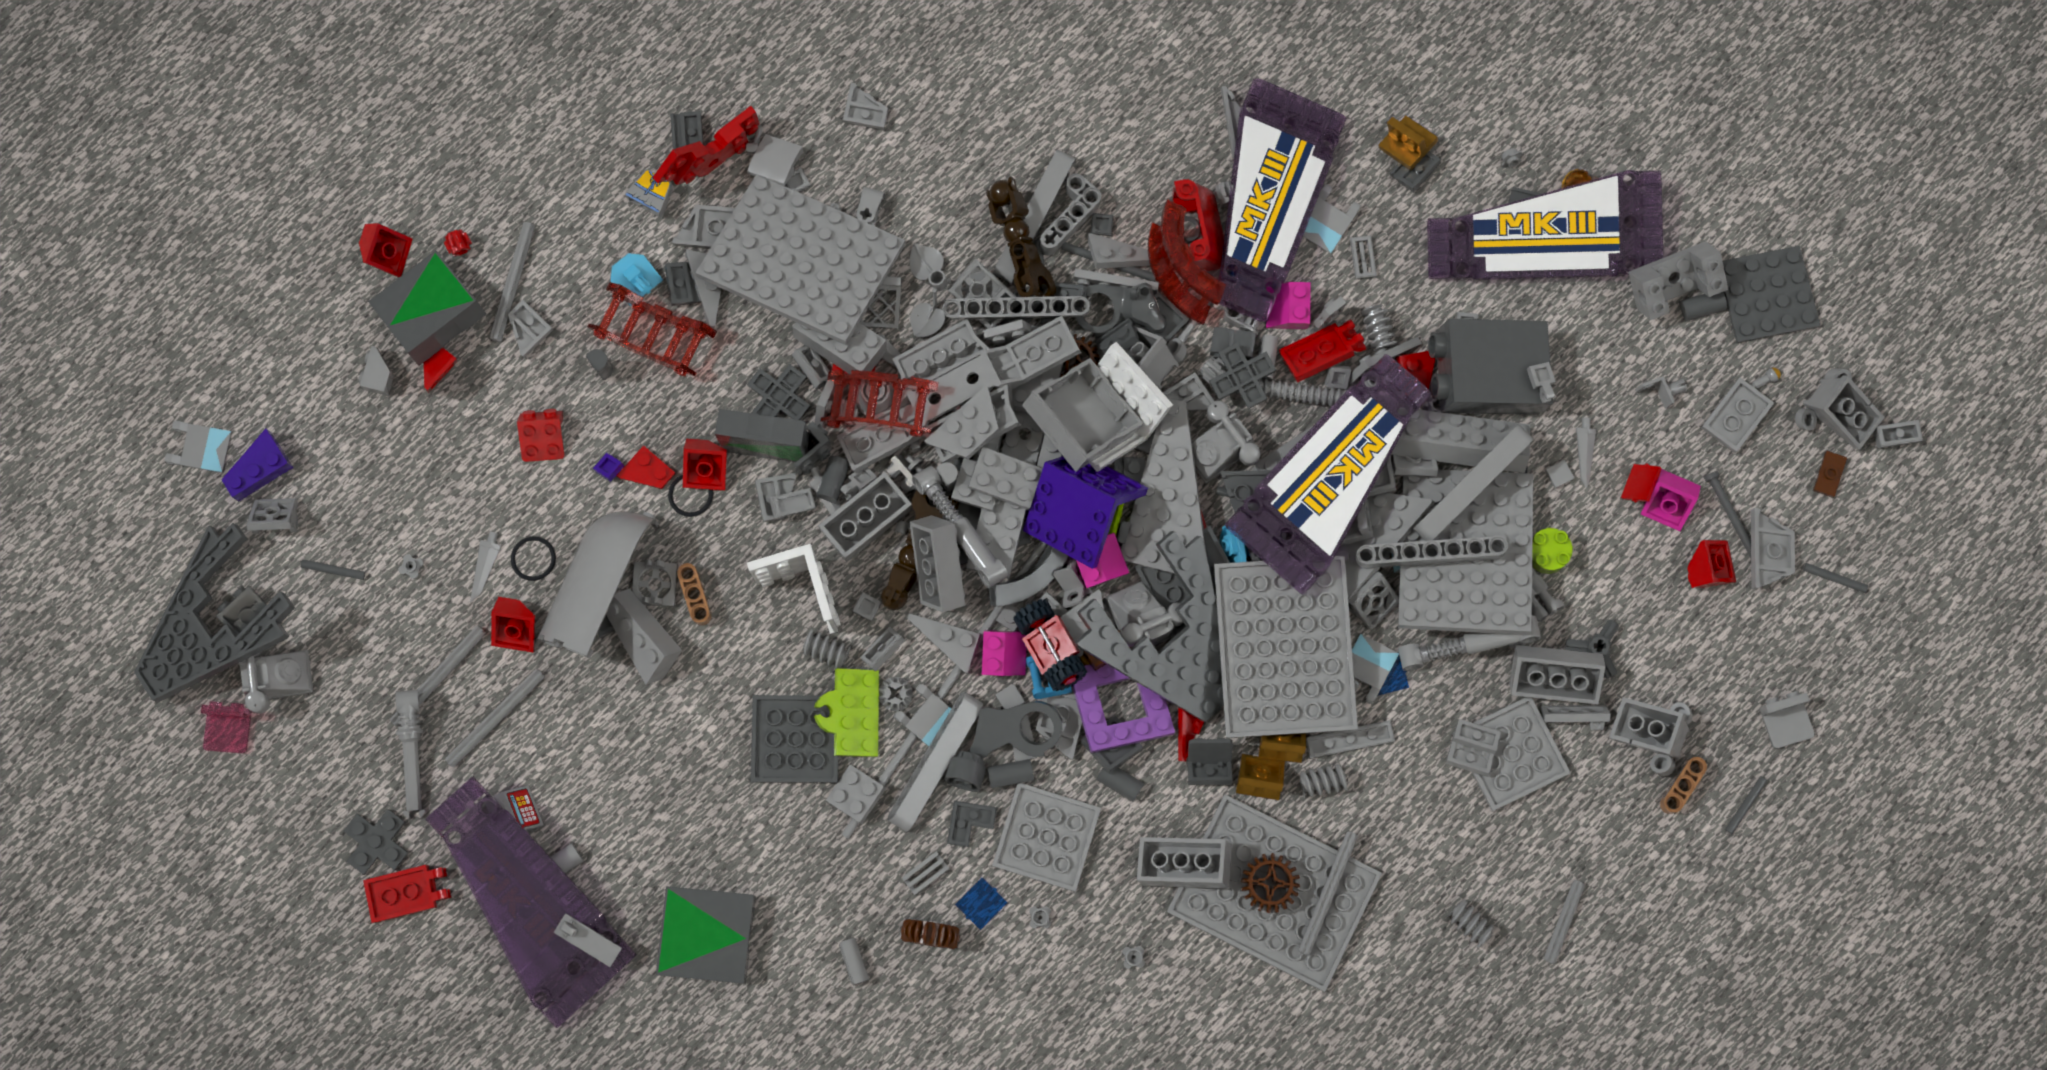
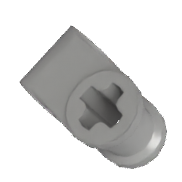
[856,187,885,226]
[1223,301,1265,335]

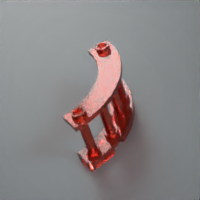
[1148,199,1226,325]
[587,282,717,377]
[820,370,939,437]

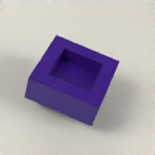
[593,452,624,482]

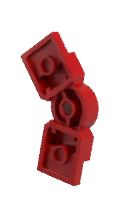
[653,106,760,185]

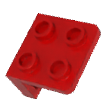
[517,409,565,462]

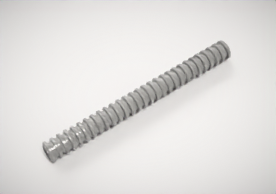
[1236,379,1415,409]

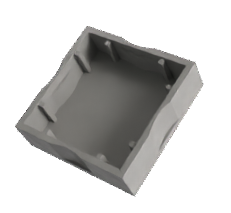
[1022,358,1144,472]

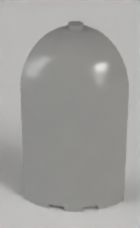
[537,511,659,659]

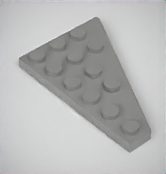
[1334,493,1434,604]

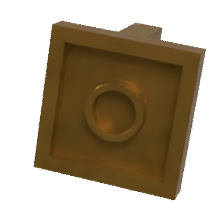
[1378,115,1438,171]
[1258,733,1306,763]
[1236,754,1285,800]

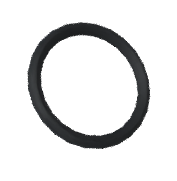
[668,474,713,517]
[511,536,556,581]

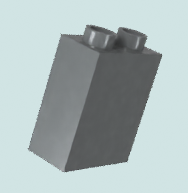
[1428,319,1553,415]

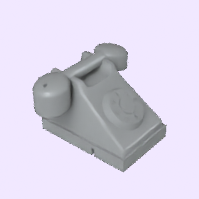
[1125,326,1187,389]
[1795,368,1884,450]
[1192,400,1261,484]
[1103,581,1183,647]
[238,650,314,714]
[1609,697,1693,776]

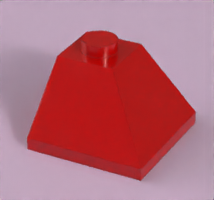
[359,223,413,278]
[423,348,457,393]
[682,438,727,491]
[1687,540,1736,588]
[491,596,535,653]

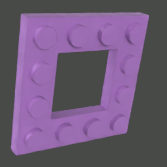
[1072,664,1175,753]

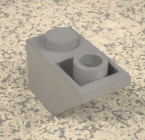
[359,346,394,396]

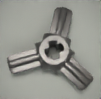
[1565,619,1619,678]

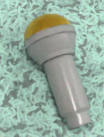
[1751,367,1781,389]

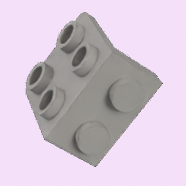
[1759,691,1814,749]

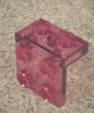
[201,701,252,754]

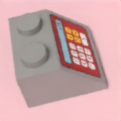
[484,785,544,835]

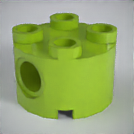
[1532,528,1573,574]

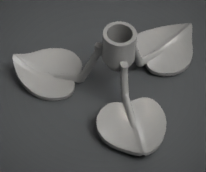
[910,243,993,338]

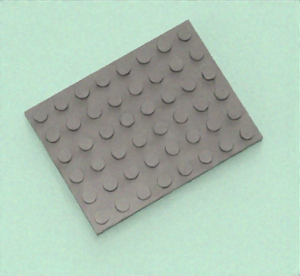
[696,175,906,345]
[1398,470,1533,635]
[1214,556,1358,738]
[1167,794,1382,992]

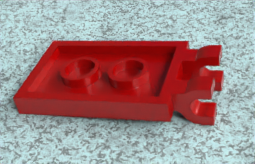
[1279,319,1366,383]
[363,865,452,923]

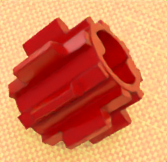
[444,229,472,257]

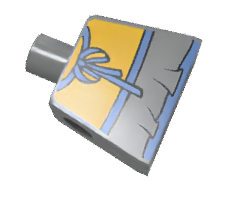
[625,169,674,218]

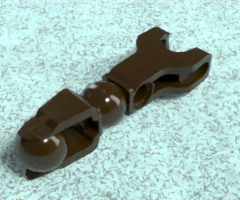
[986,176,1056,297]
[881,490,960,611]

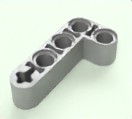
[1039,173,1101,255]

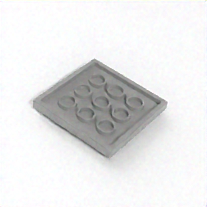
[1452,697,1570,811]
[992,783,1101,892]

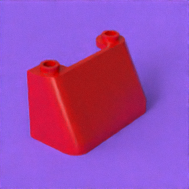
[1172,179,1228,275]

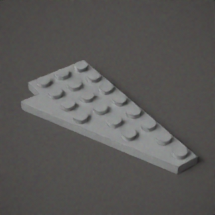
[1121,397,1207,575]

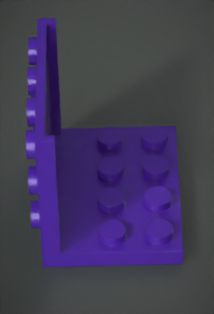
[1023,456,1148,569]

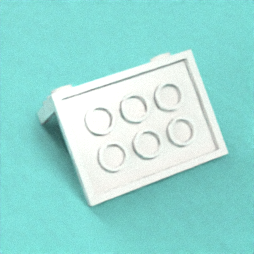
[1089,342,1173,472]
[747,544,841,634]

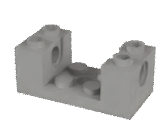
[1628,241,1728,320]

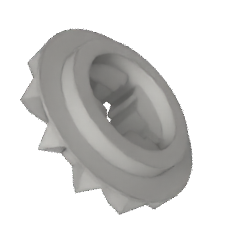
[879,677,913,711]

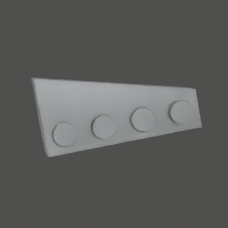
[606,589,682,685]

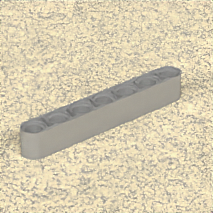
[993,149,1076,284]
[942,296,1091,320]
[1413,424,1534,541]
[1355,536,1508,568]
[887,691,983,832]

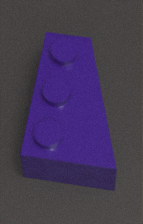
[222,428,293,502]

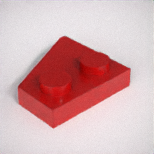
[616,445,676,489]

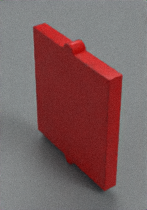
[1621,463,1662,503]

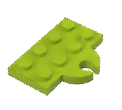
[814,668,879,757]

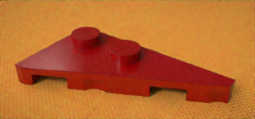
[1178,707,1204,761]

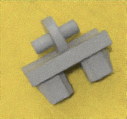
[887,455,924,493]

